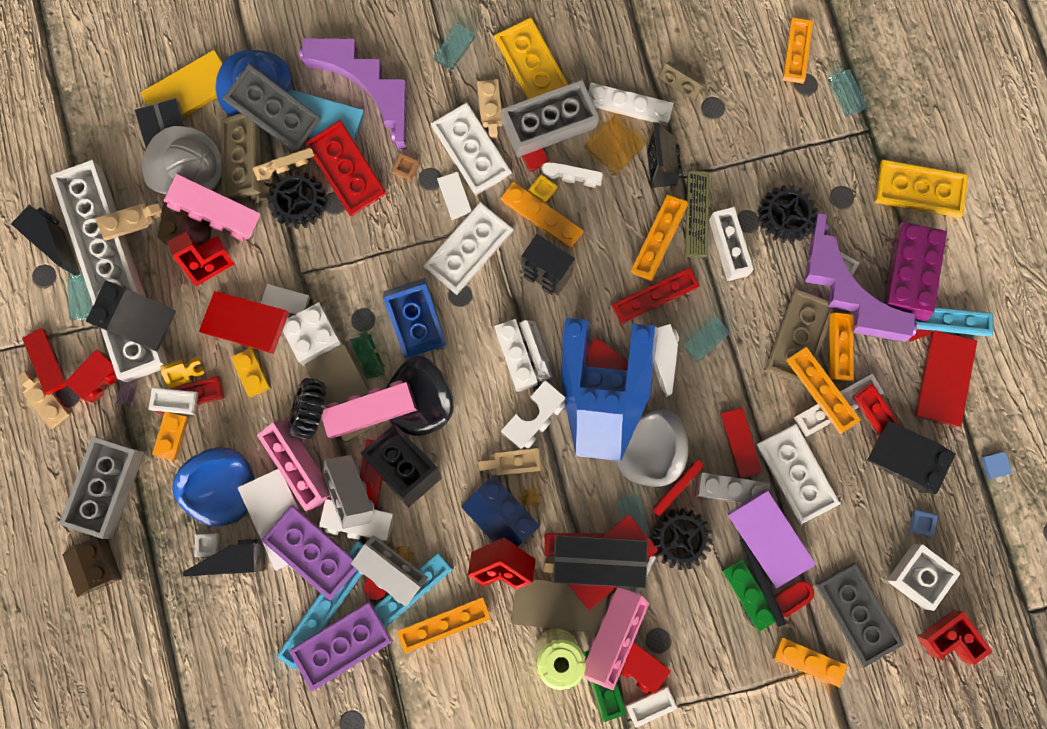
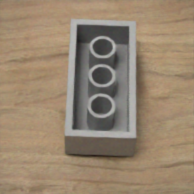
[501,80,599,157]
[59,437,144,539]

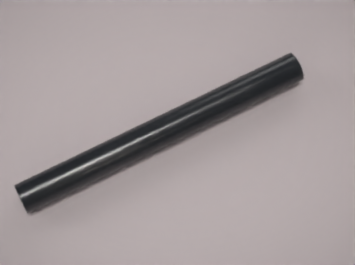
[739,539,787,627]

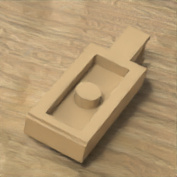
[477,79,502,139]
[253,148,314,181]
[95,204,162,241]
[17,371,71,429]
[478,448,542,476]

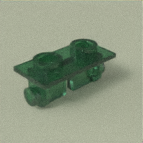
[349,331,386,380]

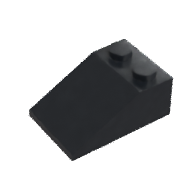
[646,123,682,188]
[11,204,80,277]
[85,280,176,352]
[867,420,956,494]
[360,424,442,508]
[183,539,265,577]

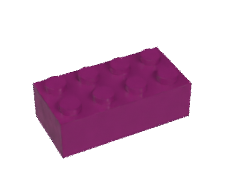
[883,222,947,321]

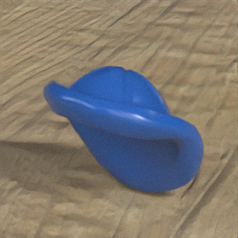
[216,50,292,116]
[172,447,255,526]

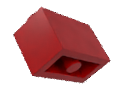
[64,349,118,403]
[620,642,671,694]

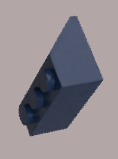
[461,475,540,547]

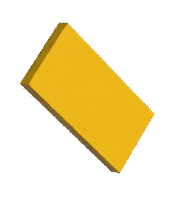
[494,17,568,100]
[140,50,222,118]
[874,160,968,218]

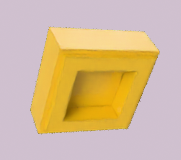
[528,174,558,204]

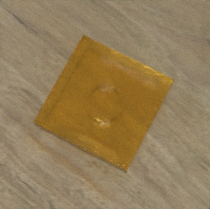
[584,116,646,176]

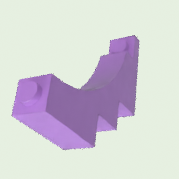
[299,38,407,149]
[805,213,917,342]

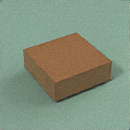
[391,153,420,182]

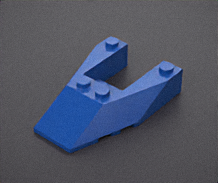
[562,318,658,461]

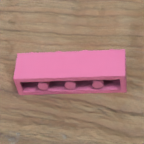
[164,174,260,241]
[321,380,418,438]
[257,420,331,511]
[584,587,649,690]

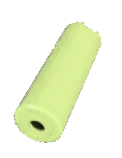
[535,628,586,690]

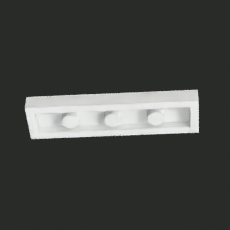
[588,83,674,126]
[794,374,884,437]

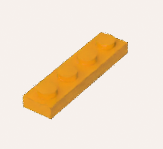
[501,182,584,250]
[631,195,688,281]
[787,347,861,434]
[396,597,491,654]

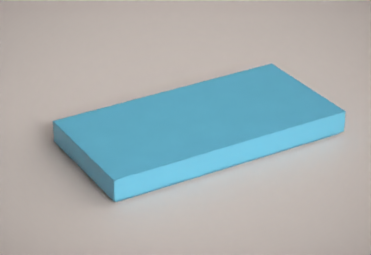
[288,89,365,141]

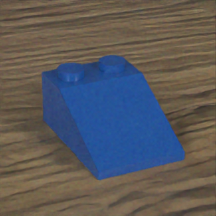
[383,278,447,359]

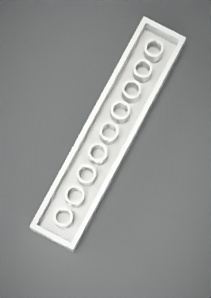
[50,160,168,382]

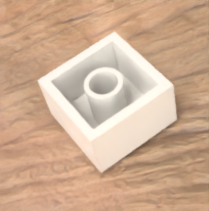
[283,303,342,366]
[886,544,960,611]

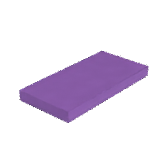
[727,489,816,589]
[261,505,357,601]
[289,601,393,692]

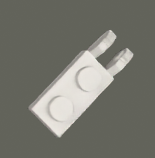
[542,162,603,188]

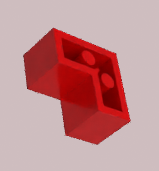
[167,231,235,286]
[467,537,536,590]
[917,610,993,665]

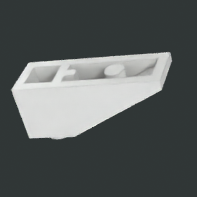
[654,324,679,398]

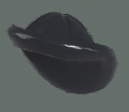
[386,356,454,436]

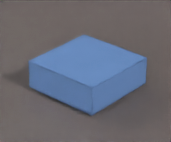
[981,451,1012,479]
[909,509,938,537]

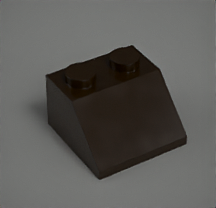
[157,195,212,246]
[62,537,122,597]

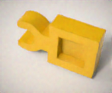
[160,357,204,389]

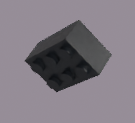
[521,234,575,296]

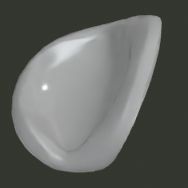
[142,126,222,194]
[615,409,689,487]

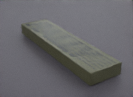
[685,171,710,258]

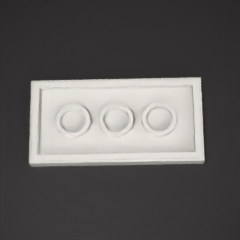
[430,102,512,196]
[423,202,513,295]
[755,424,840,525]
[238,469,300,571]

